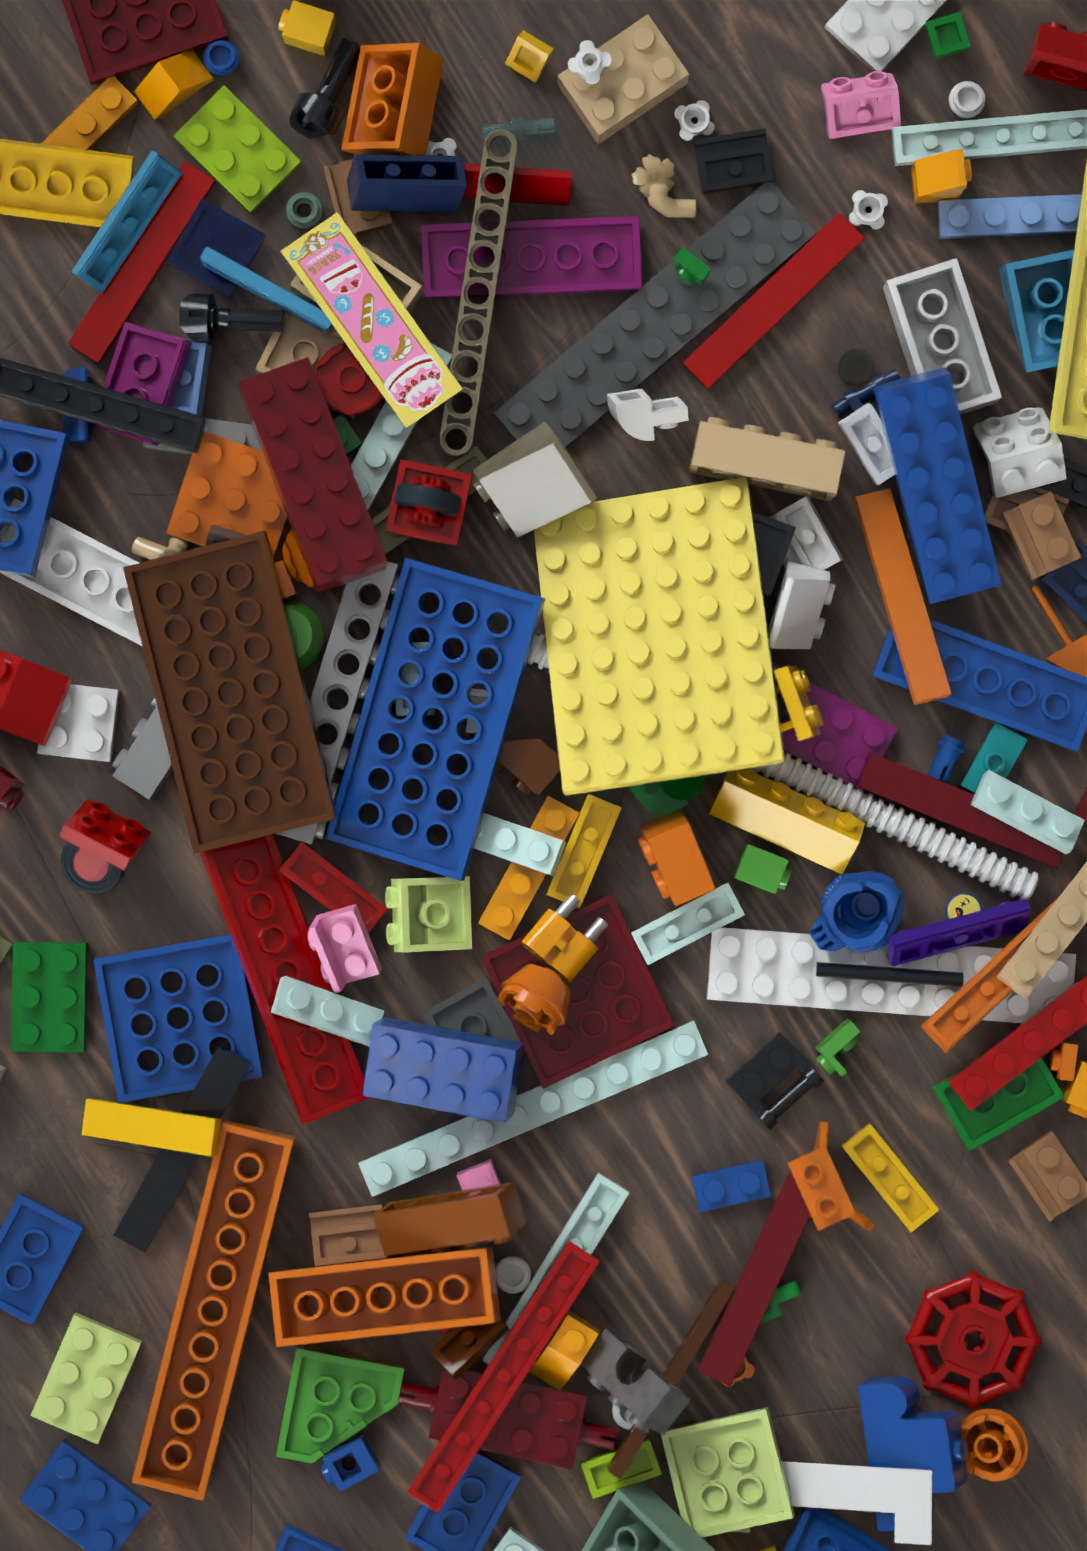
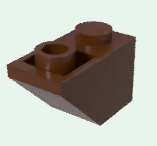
[497,738,561,796]

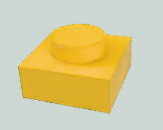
[505,30,554,83]

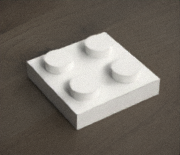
[37,684,120,762]

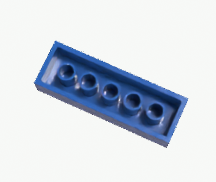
[873,367,1002,604]

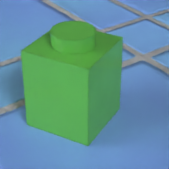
[733,844,792,894]

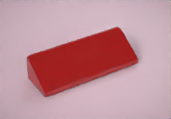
[463,163,572,206]

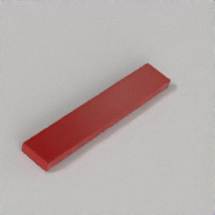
[67,160,216,365]
[682,212,864,390]

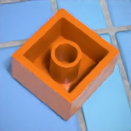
[637,809,716,906]

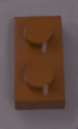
[429,1319,510,1380]

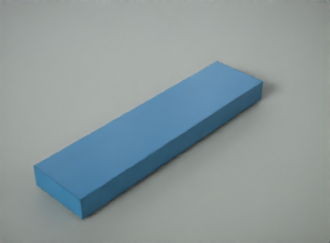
[71,151,183,294]
[200,246,334,335]

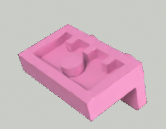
[821,71,901,139]
[308,904,382,993]

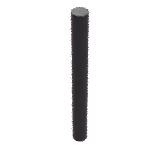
[816,962,964,987]

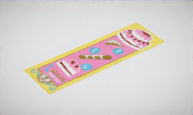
[281,212,463,428]

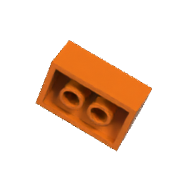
[341,43,444,155]

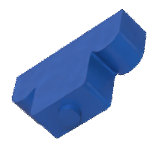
[858,1376,968,1531]

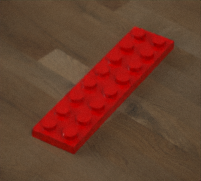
[200,834,371,1124]

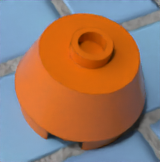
[497,964,571,1035]
[961,1408,1028,1481]

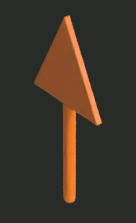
[1032,585,1087,677]

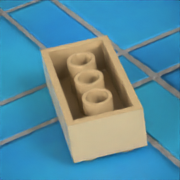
[688,417,845,502]

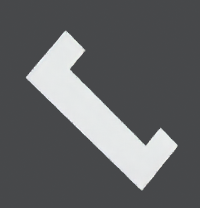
[731,1461,932,1545]

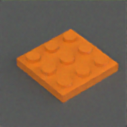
[166,431,288,559]

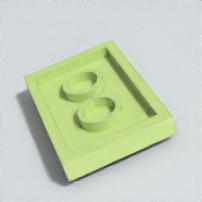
[31,1313,143,1445]

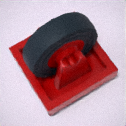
[385,459,472,547]
[59,799,152,894]

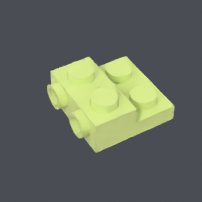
[385,876,472,952]

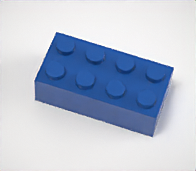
[363,1017,525,1123]

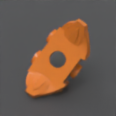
[787,1121,874,1231]

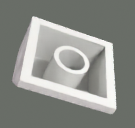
[768,561,835,649]

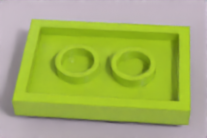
[173,85,302,215]

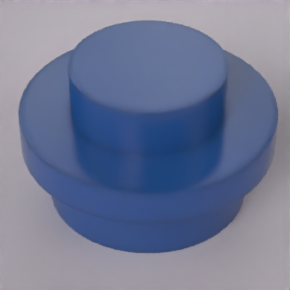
[203,39,240,76]

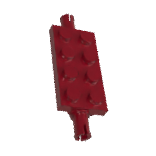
[398,1368,618,1469]

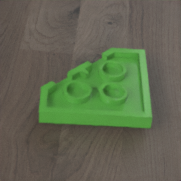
[276,1346,405,1464]

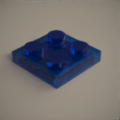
[166,198,266,299]

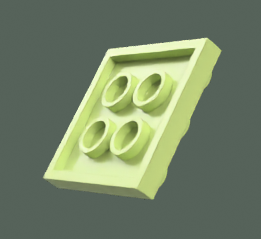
[661,1407,795,1537]

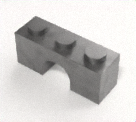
[581,1328,690,1435]

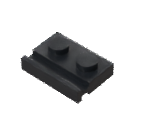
[693,128,774,194]

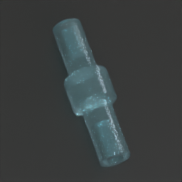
[482,117,555,140]

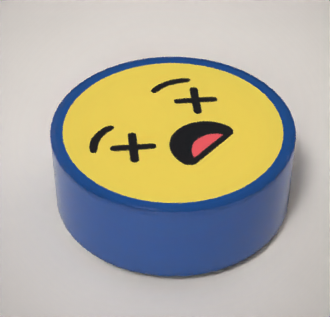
[944,892,982,920]

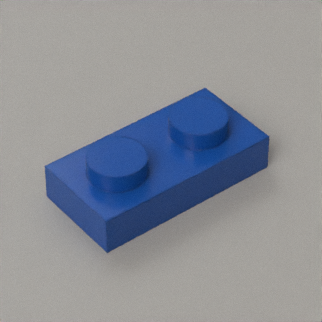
[691,1159,771,1212]

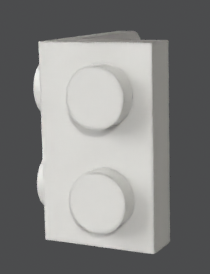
[973,407,1067,498]

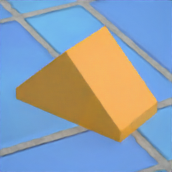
[134,51,214,122]

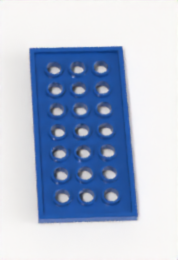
[325,558,546,881]

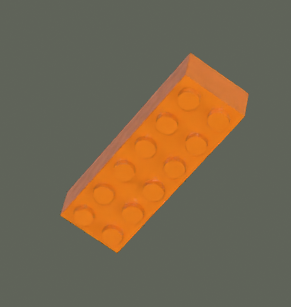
[269,1246,501,1347]

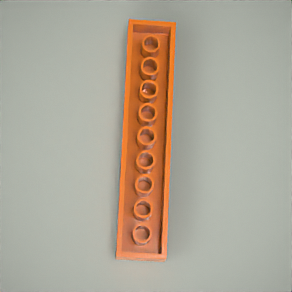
[132,1119,296,1500]

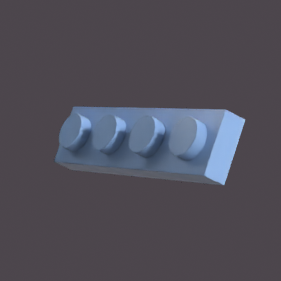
[937,194,1082,239]

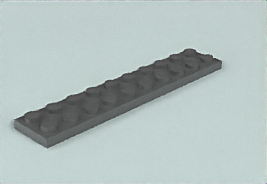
[494,182,817,449]

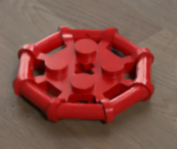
[904,1270,1042,1409]

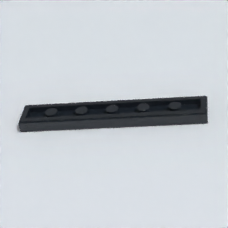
[0,358,208,454]
[113,1045,251,1253]

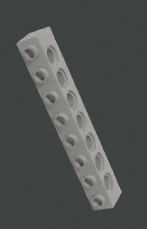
[276,561,400,845]

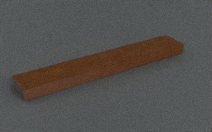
[607,1280,735,1480]

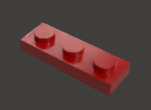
[279,841,388,934]

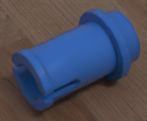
[927,734,965,783]

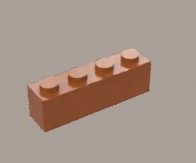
[372,1182,526,1257]

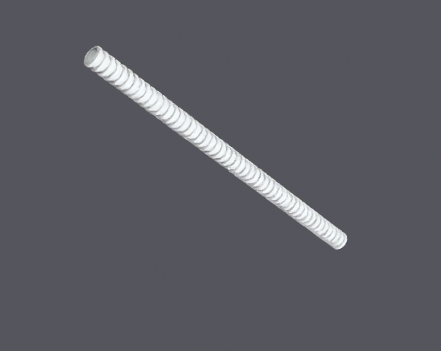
[527,634,1039,900]

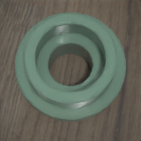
[286,192,323,229]

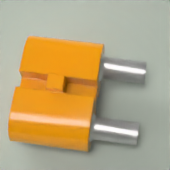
[521,893,608,983]

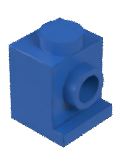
[321,1433,381,1492]

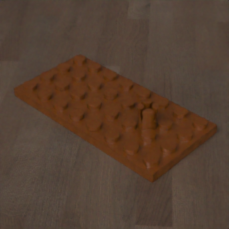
[123,531,338,854]

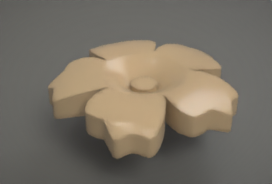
[631,154,674,198]

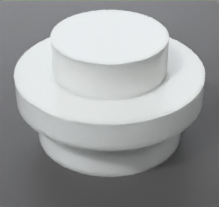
[949,81,985,118]

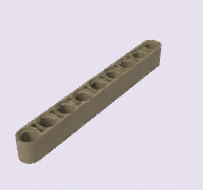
[440,129,517,456]

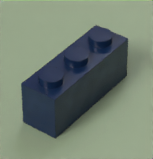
[347,154,467,212]

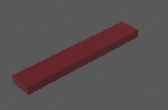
[856,752,1064,869]
[697,1170,810,1387]

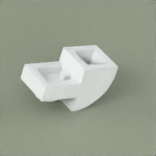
[607,388,689,441]

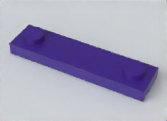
[887,899,1031,966]

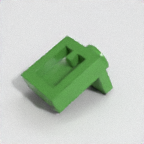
[815,1018,861,1077]

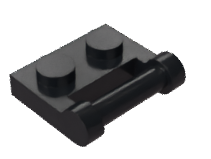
[726,1032,824,1130]

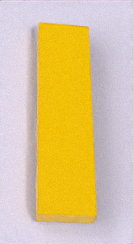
[82,1098,221,1156]

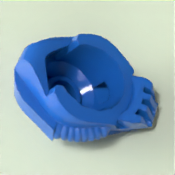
[810,871,904,953]

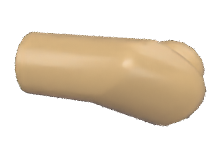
[647,184,696,218]
[132,537,189,560]

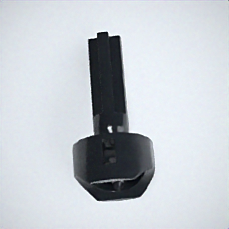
[290,38,360,139]
[179,293,286,343]

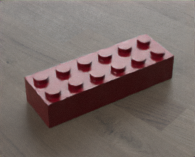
[239,357,387,594]

